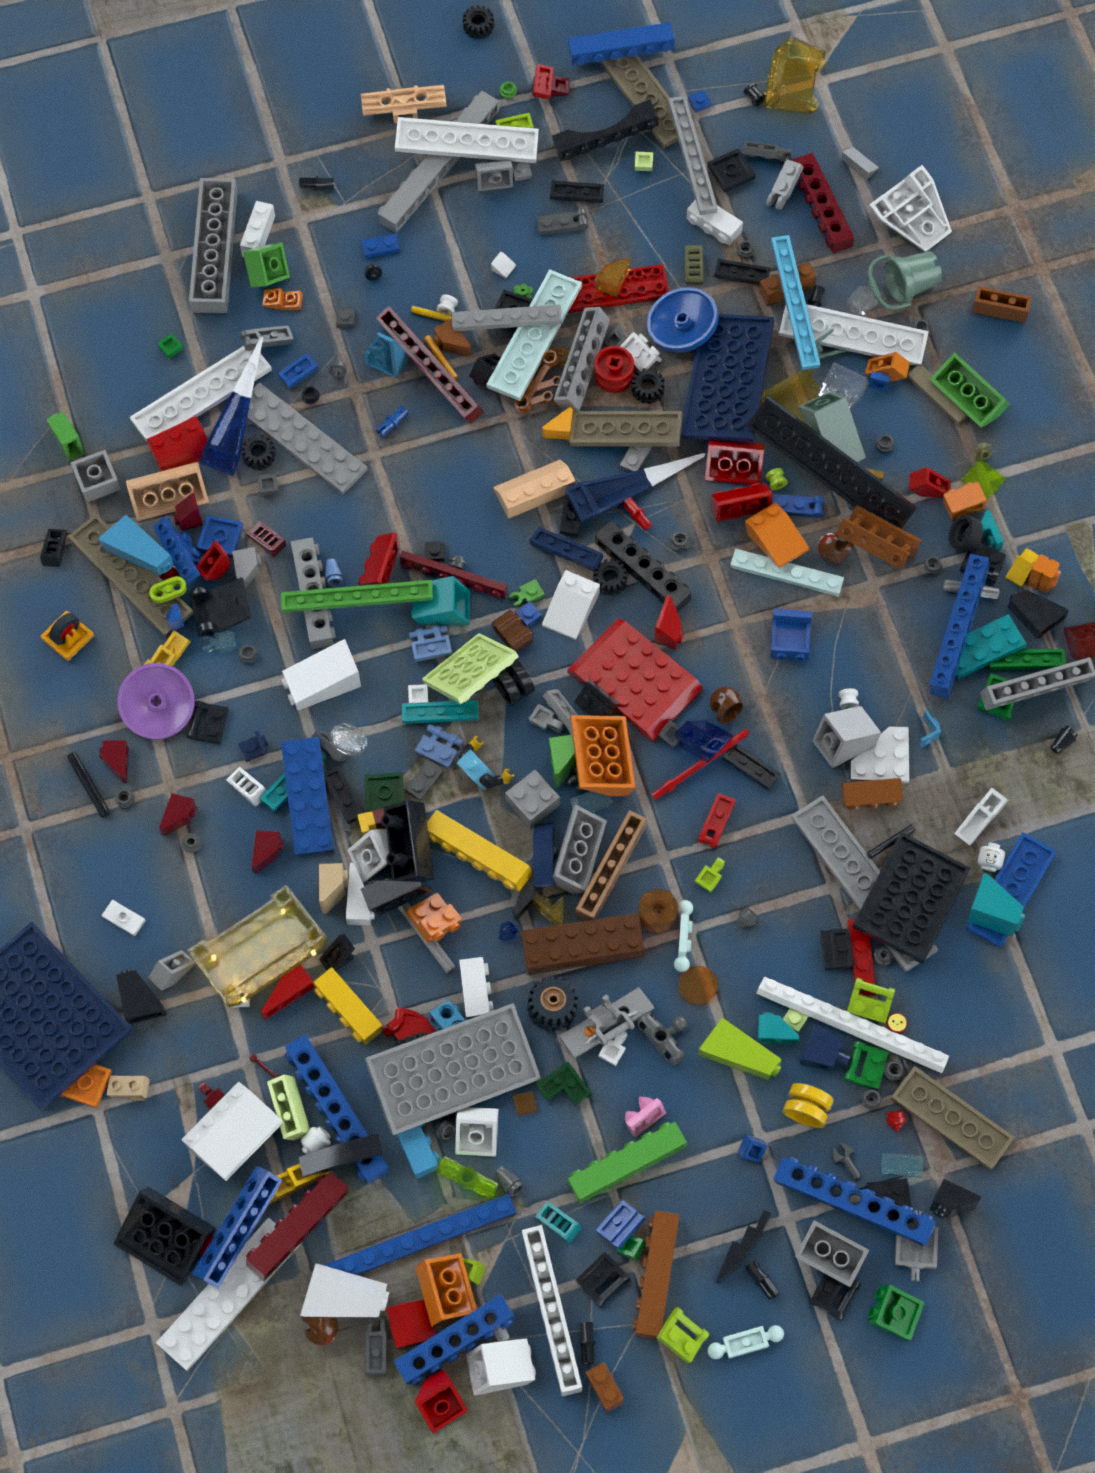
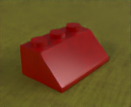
[146,416,214,471]
[705,440,764,485]
[711,483,772,522]
[358,532,399,586]

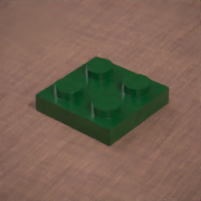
[364,772,405,812]

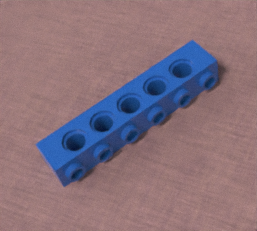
[192,1166,283,1289]
[394,1294,516,1385]

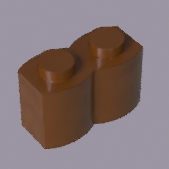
[492,610,533,653]

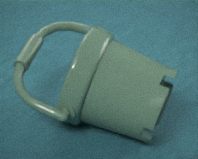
[867,251,942,310]

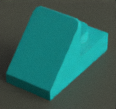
[981,510,1004,551]

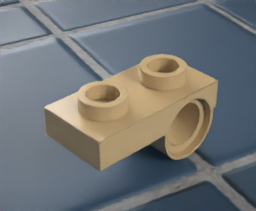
[107,1076,150,1101]

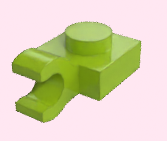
[695,857,725,893]

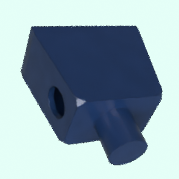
[800,1025,851,1071]

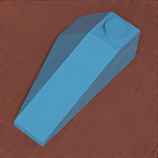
[364,332,408,379]

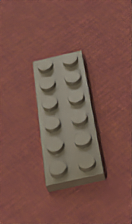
[569,411,683,446]
[891,1066,1015,1171]

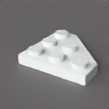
[850,727,909,783]

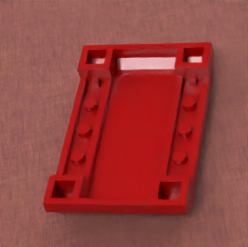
[567,618,703,743]

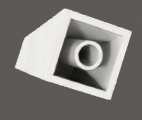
[281,639,361,711]
[300,1264,389,1317]

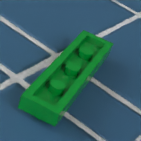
[989,649,1066,670]

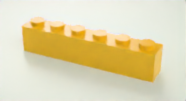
[427,810,533,892]

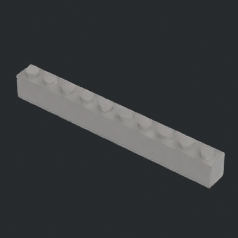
[378,91,499,233]

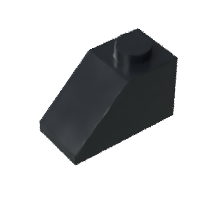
[469,353,501,386]

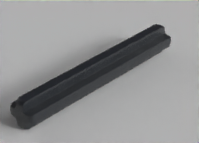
[67,752,110,818]

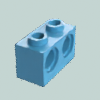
[428,1000,467,1031]

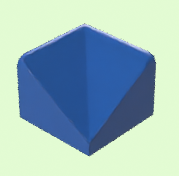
[166,603,185,631]
[738,1134,768,1163]

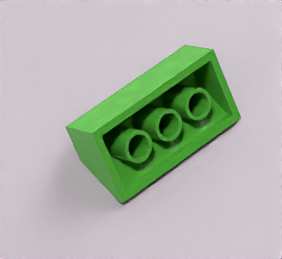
[929,352,1010,428]

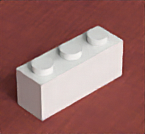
[686,200,743,246]
[240,201,275,257]
[459,957,493,1020]

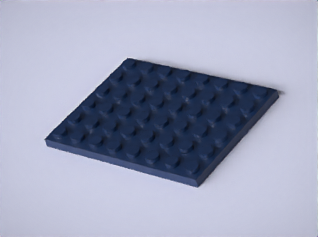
[0,922,134,1111]

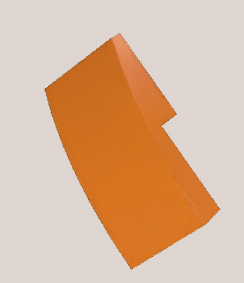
[263,288,303,310]

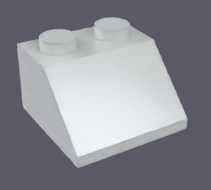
[455,1107,499,1157]

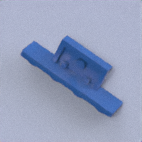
[153,516,201,585]

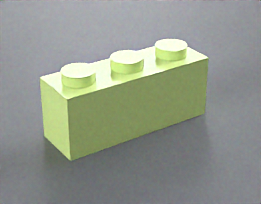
[267,1074,310,1141]

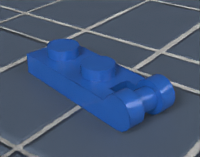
[772,494,824,518]

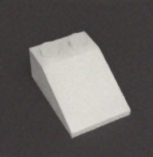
[542,570,600,640]

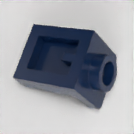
[238,731,269,762]

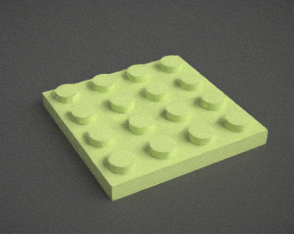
[422,633,519,704]

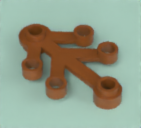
[514,350,561,413]

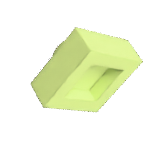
[635,152,653,171]
[783,1008,809,1034]

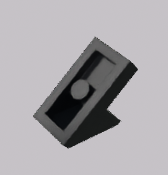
[319,934,355,971]

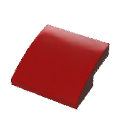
[386,1300,436,1350]

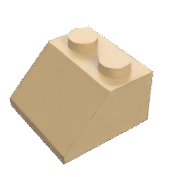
[319,863,349,914]

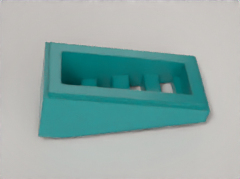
[535,1201,581,1244]

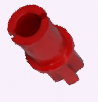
[623,497,652,531]

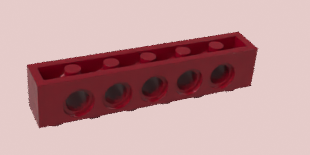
[793,152,854,253]

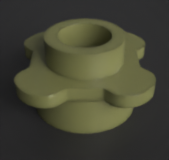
[974,443,993,461]

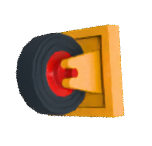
[40,610,95,661]

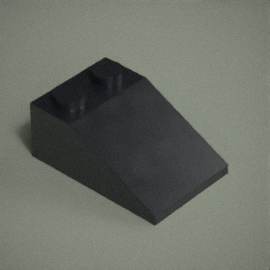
[361,880,433,916]

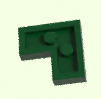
[535,1061,592,1106]

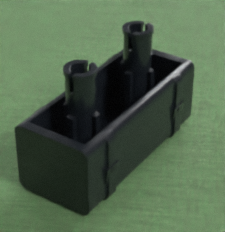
[381,800,435,882]

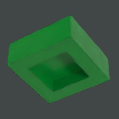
[157,333,183,359]
[617,1236,646,1261]

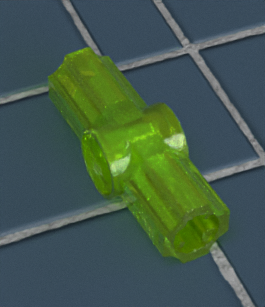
[436,1156,499,1200]

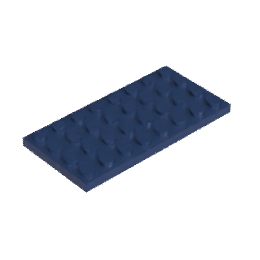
[681,314,775,443]

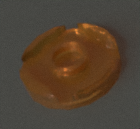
[678,966,718,1005]

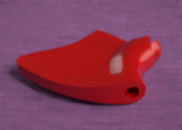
[382,1008,437,1041]

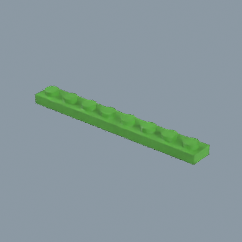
[281,580,433,613]

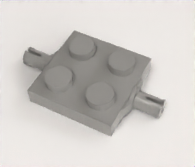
[895,1211,938,1282]

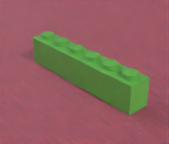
[568,1122,687,1204]

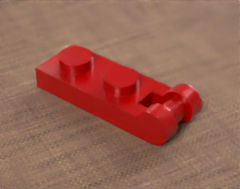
[697,793,736,849]

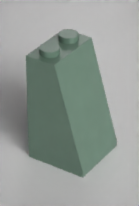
[798,391,866,463]

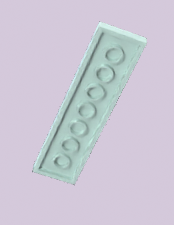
[487,269,582,401]

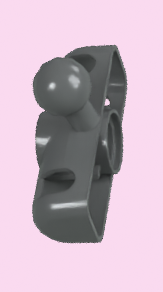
[637,1012,687,1066]

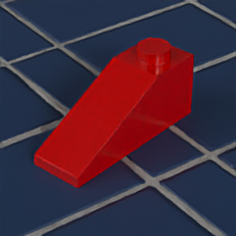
[261,963,315,1020]

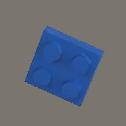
[197,515,243,558]

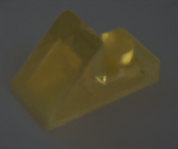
[533,893,564,925]

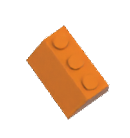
[415,1253,477,1327]

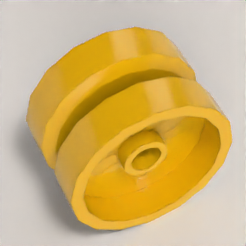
[782,1083,834,1128]

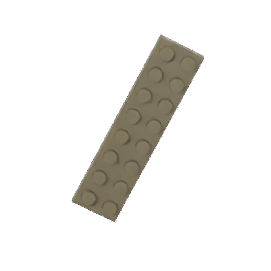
[600,55,679,148]
[68,514,194,638]

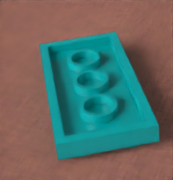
[956,614,1027,679]

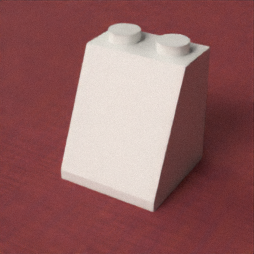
[466,1338,536,1396]

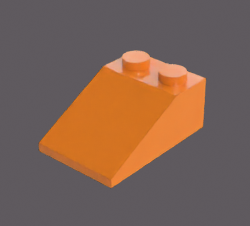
[745,502,810,568]

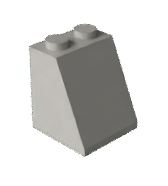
[812,706,881,768]

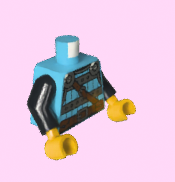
[456,736,515,791]

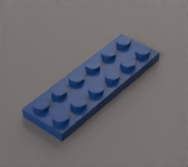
[281,737,334,856]
[966,832,1057,949]

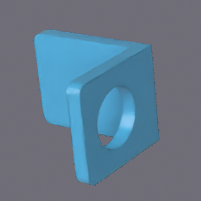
[919,711,941,748]

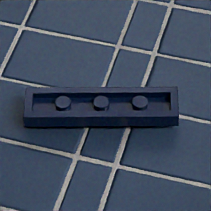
[529,527,604,571]

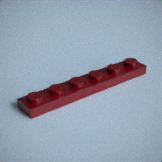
[399,550,508,599]

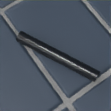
[866,824,915,859]

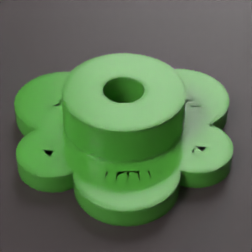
[514,283,533,298]

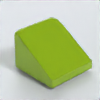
[463,1258,486,1285]

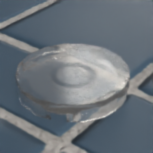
[329,724,367,756]

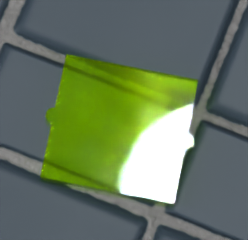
[961,459,1006,499]

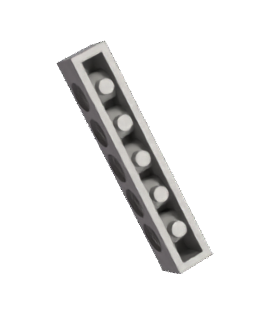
[554,307,610,411]
[291,537,336,649]
[980,657,1095,710]

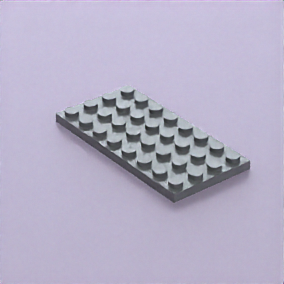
[364,1003,541,1135]

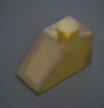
[595,257,631,296]

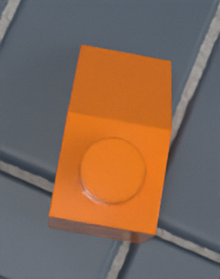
[865,352,910,382]

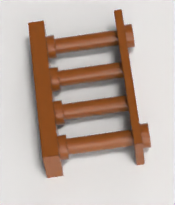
[836,505,922,570]

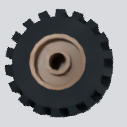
[527,976,578,1031]

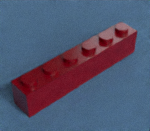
[246,1171,349,1281]

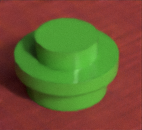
[500,81,517,99]

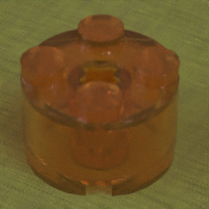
[638,889,678,934]

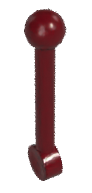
[249,1054,281,1078]

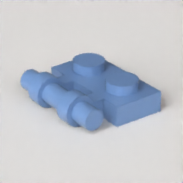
[409,625,452,662]
[415,724,464,769]

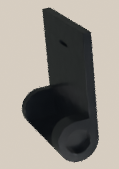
[190,577,251,638]

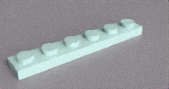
[730,549,844,597]

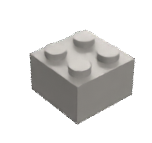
[70,450,121,503]
[505,770,560,829]

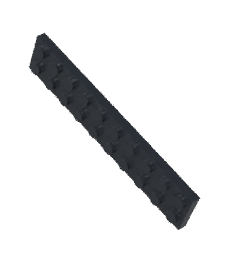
[747,396,918,529]

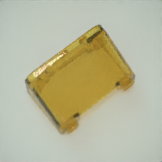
[764,35,826,114]

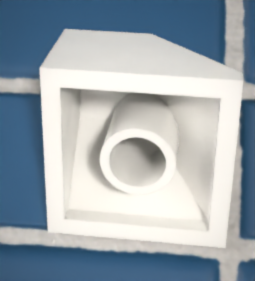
[347,829,389,883]

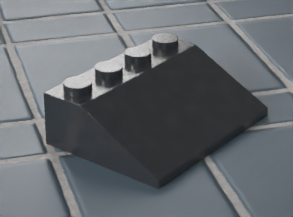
[113,1187,216,1286]

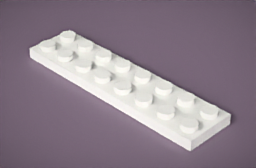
[395,117,539,163]
[779,304,929,366]
[130,346,272,442]
[156,1218,300,1371]

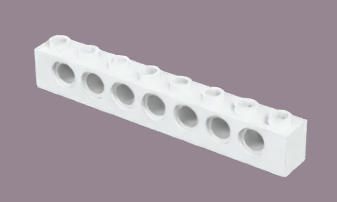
[522,1225,582,1397]

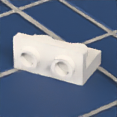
[620,332,662,372]

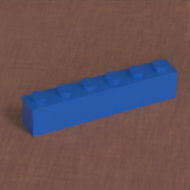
[568,22,675,65]

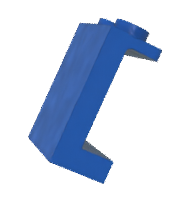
[770,608,812,662]

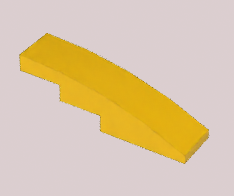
[144,630,191,666]
[269,1163,332,1204]

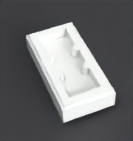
[101,900,146,937]

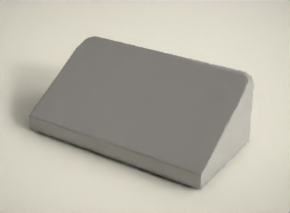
[841,147,879,180]

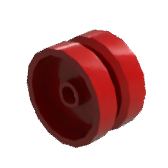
[594,346,634,393]

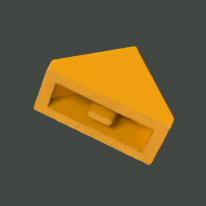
[542,407,573,440]

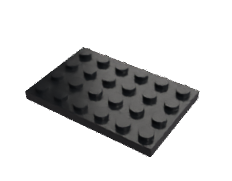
[852,832,971,964]

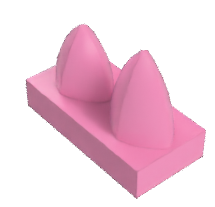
[625,1097,666,1138]

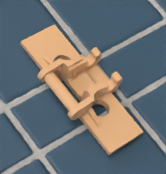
[361,85,447,123]

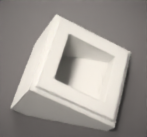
[491,252,516,279]

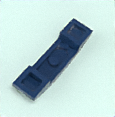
[533,823,555,887]

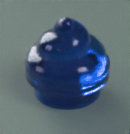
[499,920,519,940]

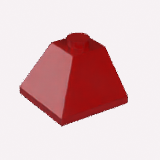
[654,595,684,649]
[414,1369,468,1434]

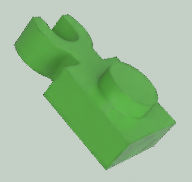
[509,579,545,608]

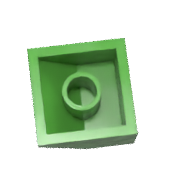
[243,242,290,287]
[549,735,576,788]

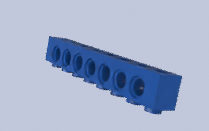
[929,554,989,699]
[284,1034,389,1185]
[773,1156,936,1248]

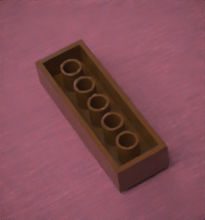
[521,913,645,975]

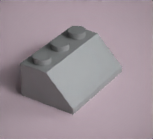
[795,1220,869,1287]

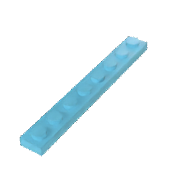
[771,235,821,370]

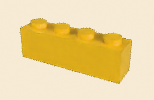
[313,967,383,1046]

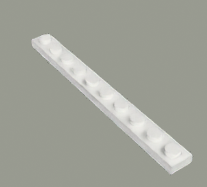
[756,977,949,1073]

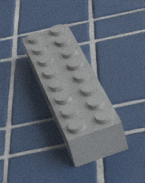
[189,178,238,313]

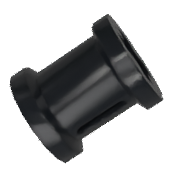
[743,83,766,106]

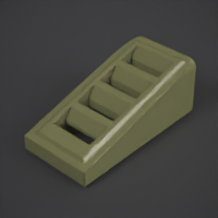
[684,245,704,284]

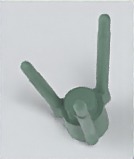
[815,329,846,360]

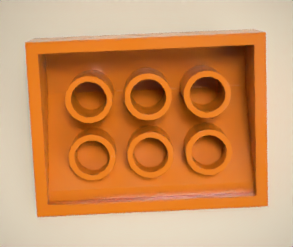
[570,715,635,796]

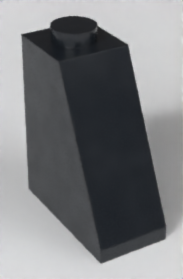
[1008,589,1069,640]
[116,969,167,1024]

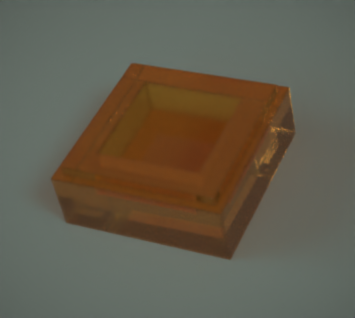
[513,1091,537,1116]

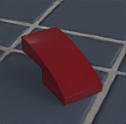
[532,76,569,97]

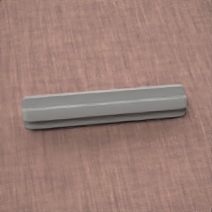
[943,580,1000,599]

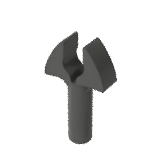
[833,1143,861,1180]

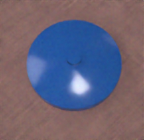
[647,287,719,352]

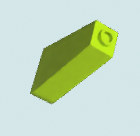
[698,1018,782,1080]

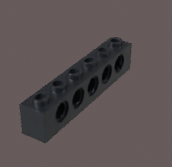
[595,521,692,613]

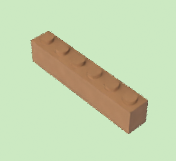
[576,810,647,921]

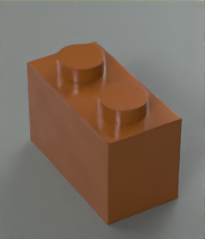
[586,1362,624,1413]

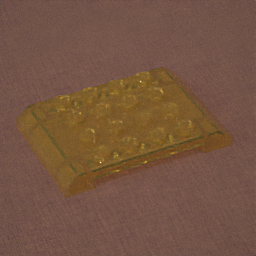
[187,885,328,1007]

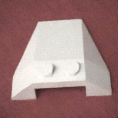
[869,165,952,252]

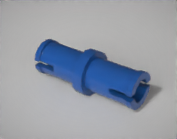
[375,406,409,438]

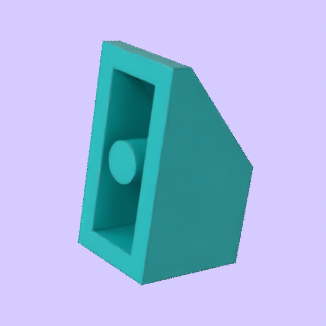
[758,1012,799,1045]

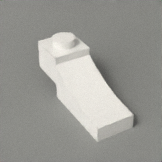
[954,788,1009,846]

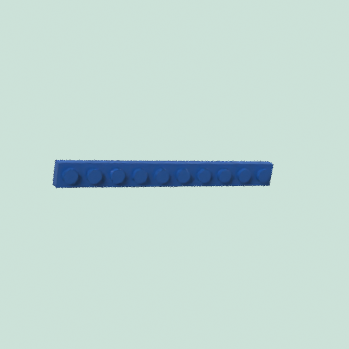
[323,1193,516,1275]

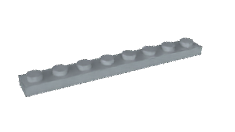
[668,96,718,215]

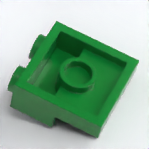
[868,1285,925,1341]

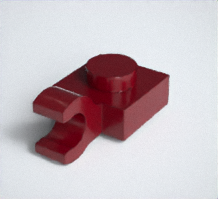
[198,1081,225,1110]

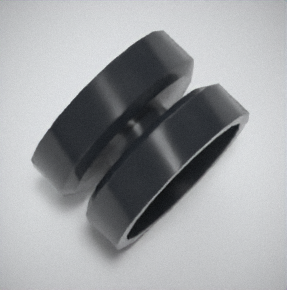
[492,659,535,705]

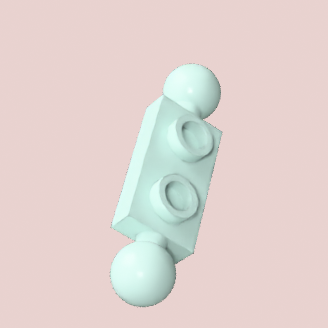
[674,900,693,972]
[708,1325,784,1360]

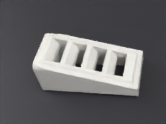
[226,767,267,807]

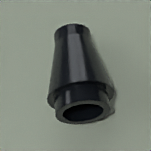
[1050,726,1078,755]

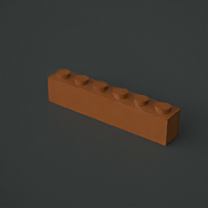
[632,1210,680,1340]

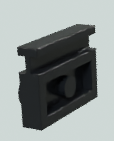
[574,680,619,716]
[820,928,854,970]

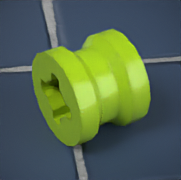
[765,468,788,491]

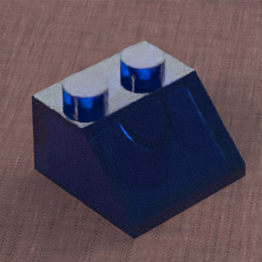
[674,720,733,763]

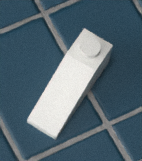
[346,863,375,926]

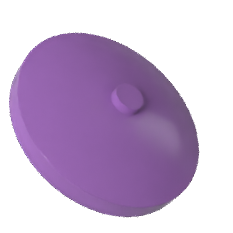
[118,663,195,740]

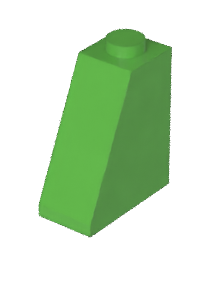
[47,412,85,462]

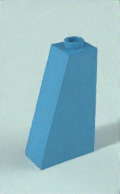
[98,515,174,576]

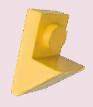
[1005,548,1039,588]

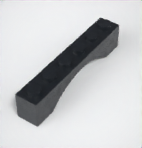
[552,99,659,162]

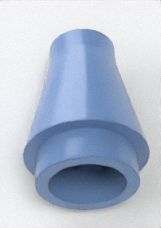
[325,559,344,587]

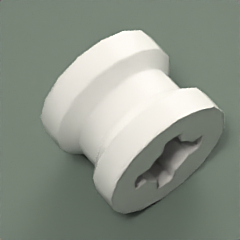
[437,295,458,316]
[839,689,859,710]

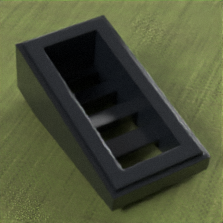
[40,529,67,567]

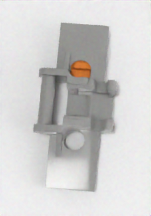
[559,987,655,1058]

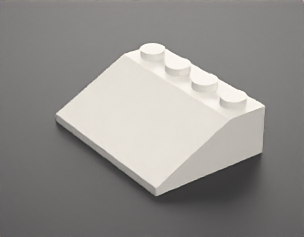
[181,1082,283,1181]

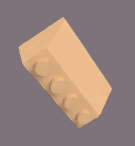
[493,460,575,519]
[126,462,209,521]

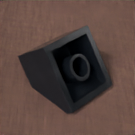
[929,1179,982,1218]

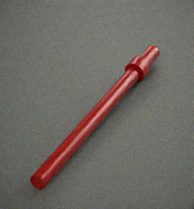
[651,728,750,800]

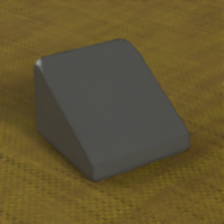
[603,328,627,347]

